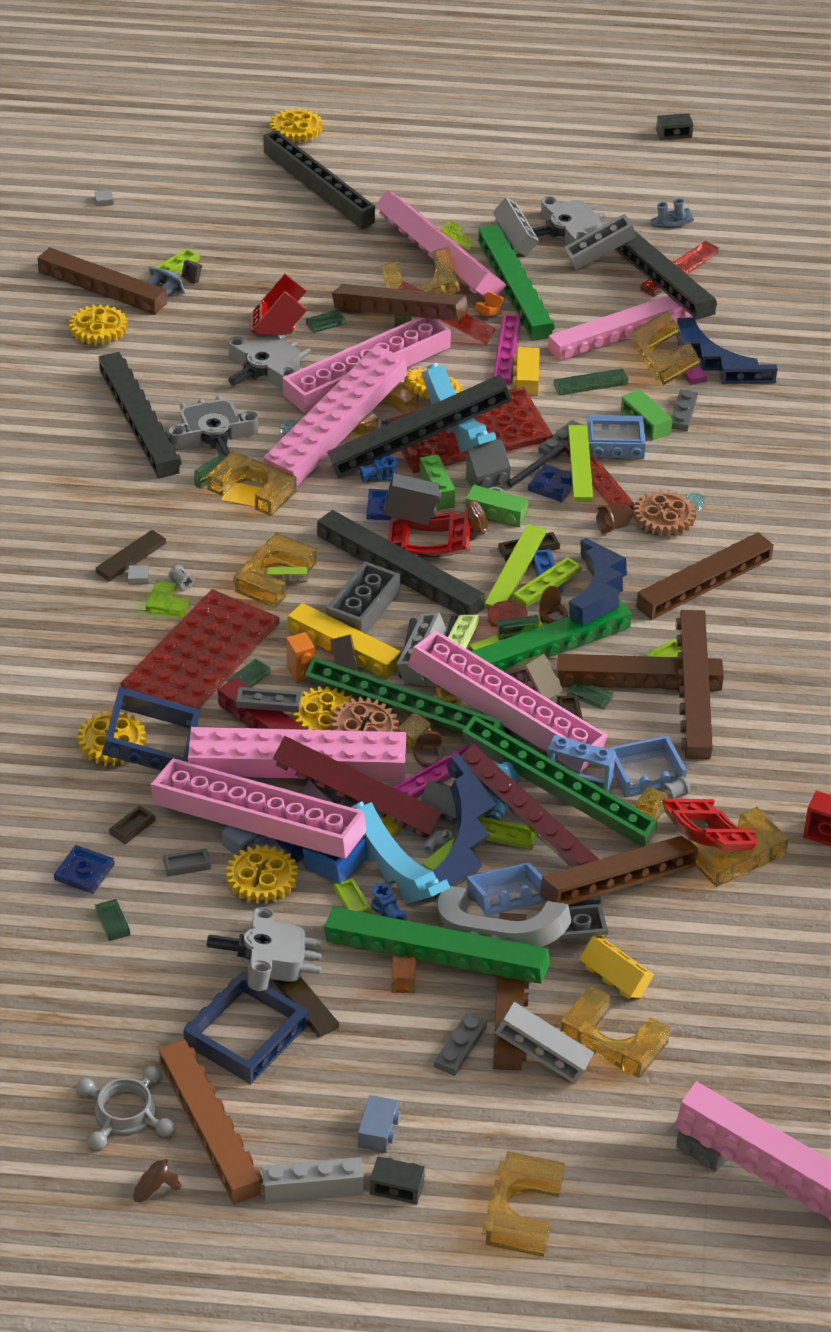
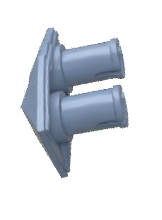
[651,198,694,227]
[147,267,185,296]

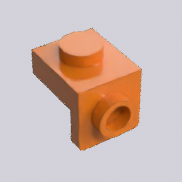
[474,292,503,317]

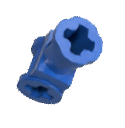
[359,456,398,483]
[371,883,407,921]

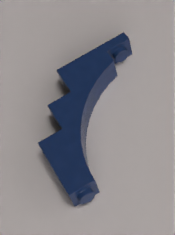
[676,318,778,384]
[569,538,627,626]
[432,753,497,899]

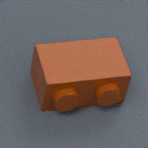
[286,632,315,683]

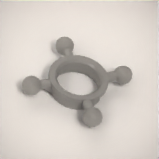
[76,1066,175,1151]

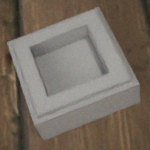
[94,190,114,206]
[128,565,149,584]

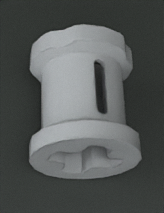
[169,565,195,590]
[662,776,691,799]

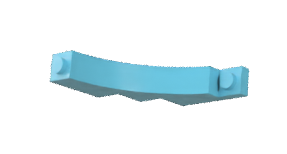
[422,363,496,453]
[351,801,450,905]

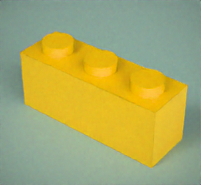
[513,347,540,396]
[579,936,654,999]

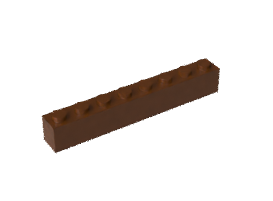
[37,247,167,315]
[332,284,468,321]
[636,532,774,620]
[675,610,713,759]
[557,654,724,691]
[539,835,698,905]
[493,913,529,1071]

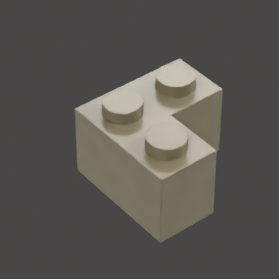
[505,654,563,699]

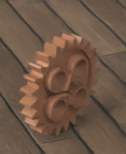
[633,490,696,537]
[330,697,399,732]

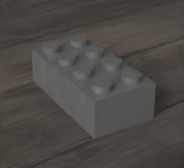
[326,561,400,634]

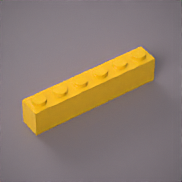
[288,603,401,680]

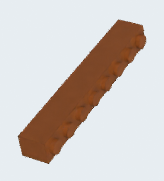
[159,1039,263,1205]

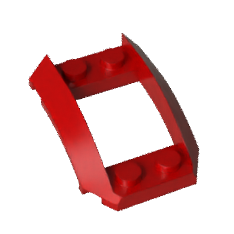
[388,508,471,557]
[662,798,757,851]

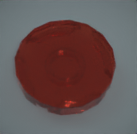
[487,601,528,633]

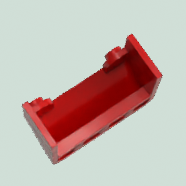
[250,273,307,335]

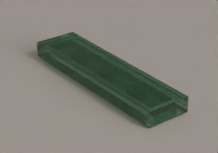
[553,368,629,395]

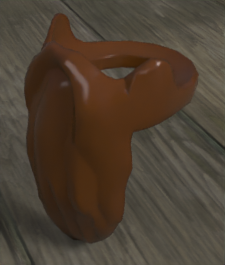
[468,500,488,540]
[596,504,634,534]
[539,586,568,624]
[413,730,444,768]
[134,1159,182,1203]

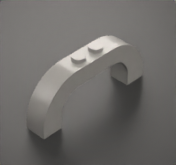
[438,886,572,947]

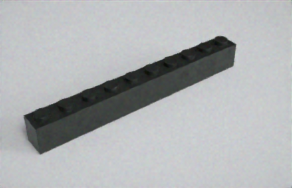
[263,130,375,229]
[615,230,717,320]
[98,352,182,479]
[327,374,512,478]
[317,509,485,615]

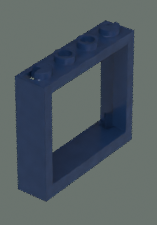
[101,687,201,771]
[183,972,308,1084]

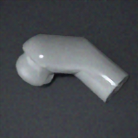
[422,829,453,853]

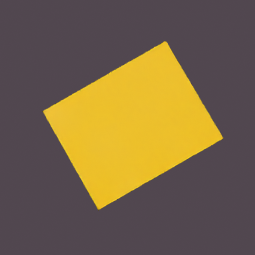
[221,482,267,507]

